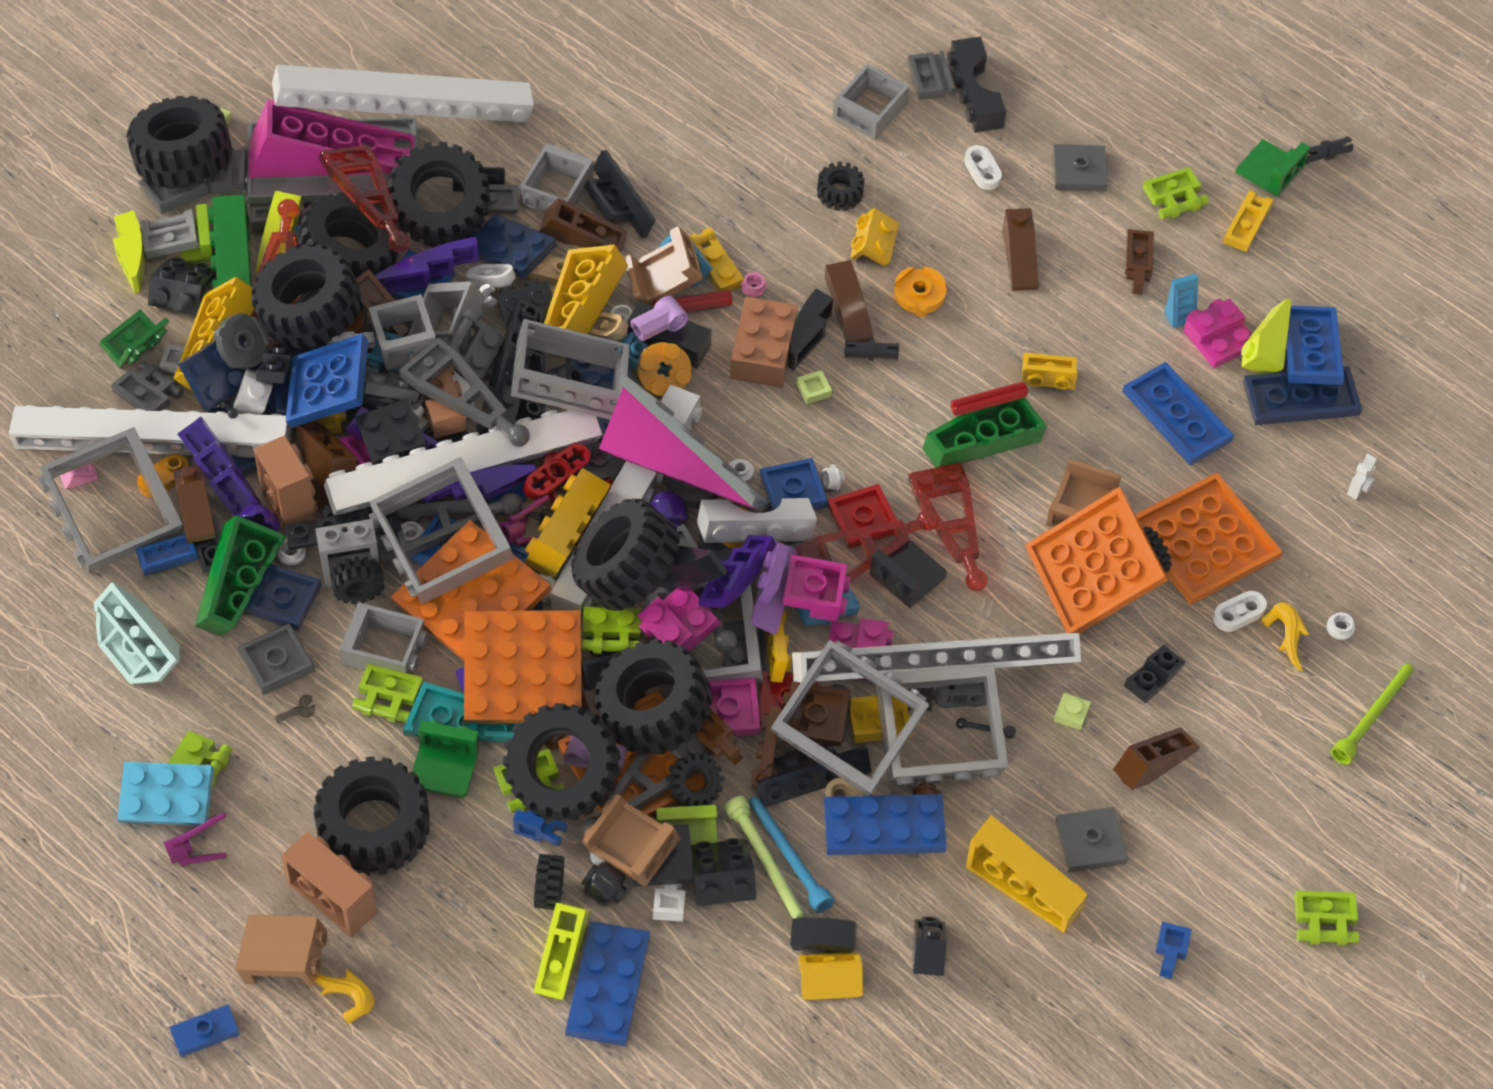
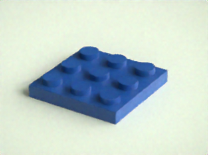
[285,333,368,428]

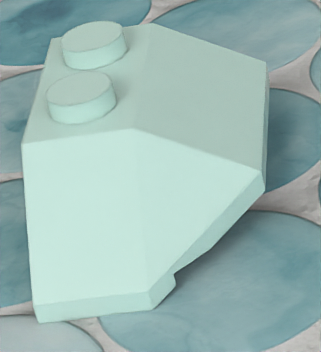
[94,582,180,685]

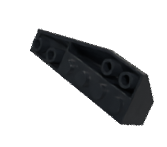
[476,298,546,435]

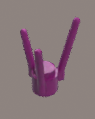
[498,495,549,547]
[163,812,227,867]

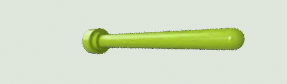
[1330,663,1414,765]

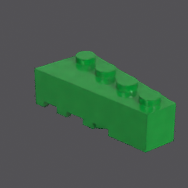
[208,194,252,289]
[922,397,1047,470]
[195,515,286,636]

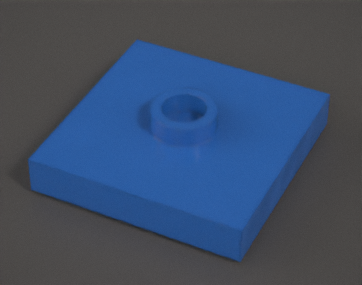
[759,458,828,511]

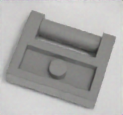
[140,209,199,259]

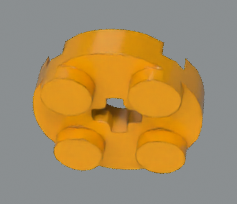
[893,266,947,317]
[636,342,691,396]

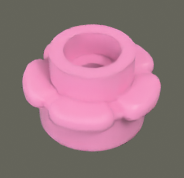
[741,273,767,297]

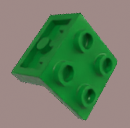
[1235,139,1310,197]

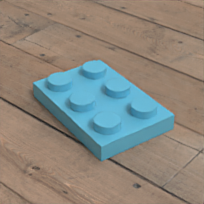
[117,762,214,826]

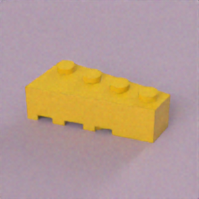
[544,245,628,334]
[173,276,254,393]
[524,468,611,578]
[966,815,1088,933]

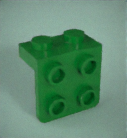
[98,309,170,368]
[412,720,480,798]

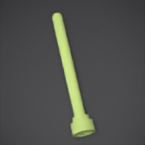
[724,796,804,919]

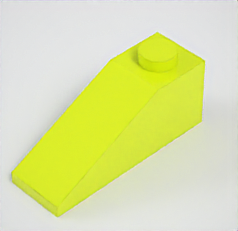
[1241,298,1291,374]
[533,902,591,1000]

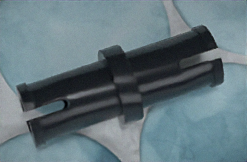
[1306,136,1353,164]
[844,339,899,361]

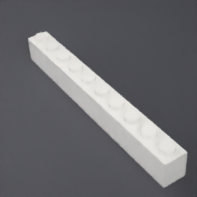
[272,65,534,123]
[550,384,703,620]
[9,405,292,458]
[324,409,602,516]
[792,633,1081,682]

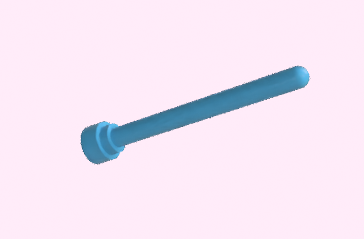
[749,796,835,913]

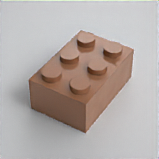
[730,296,798,388]
[254,435,318,535]
[281,831,377,937]

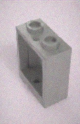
[832,64,909,140]
[520,143,594,212]
[408,281,485,350]
[369,294,436,370]
[315,519,379,589]
[339,603,428,674]

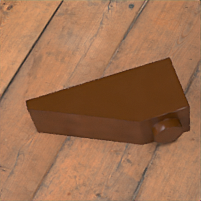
[539,197,628,253]
[1002,208,1039,291]
[295,422,358,489]
[173,466,216,543]
[1113,727,1200,790]

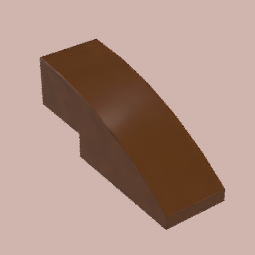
[824,260,874,342]

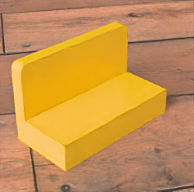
[798,952,863,1000]

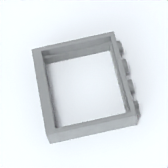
[511,319,629,419]
[37,427,183,573]
[369,457,514,605]
[644,583,764,698]
[771,640,929,796]
[875,664,1008,787]

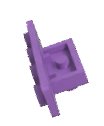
[750,541,798,634]

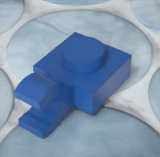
[513,809,567,846]
[1155,922,1192,979]

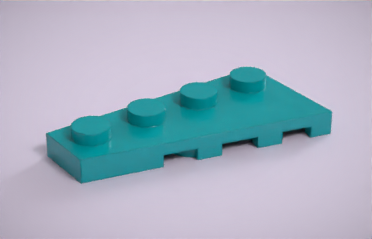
[403,682,521,742]

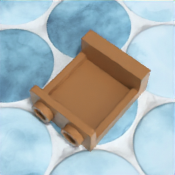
[625,226,703,306]
[1046,459,1121,527]
[583,794,680,887]
[235,915,328,985]

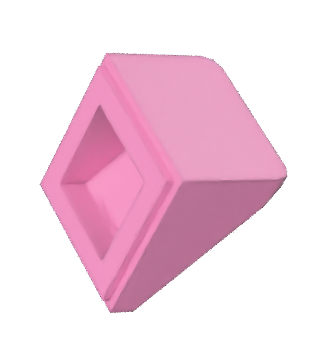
[60,455,98,489]

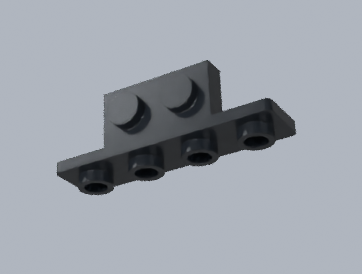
[584,150,656,238]
[285,509,401,559]
[757,744,871,807]

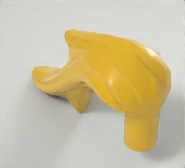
[1260,602,1309,671]
[315,969,375,1024]

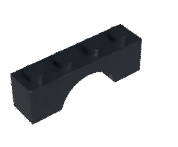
[947,36,1006,133]

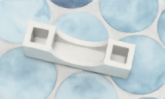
[697,498,817,543]

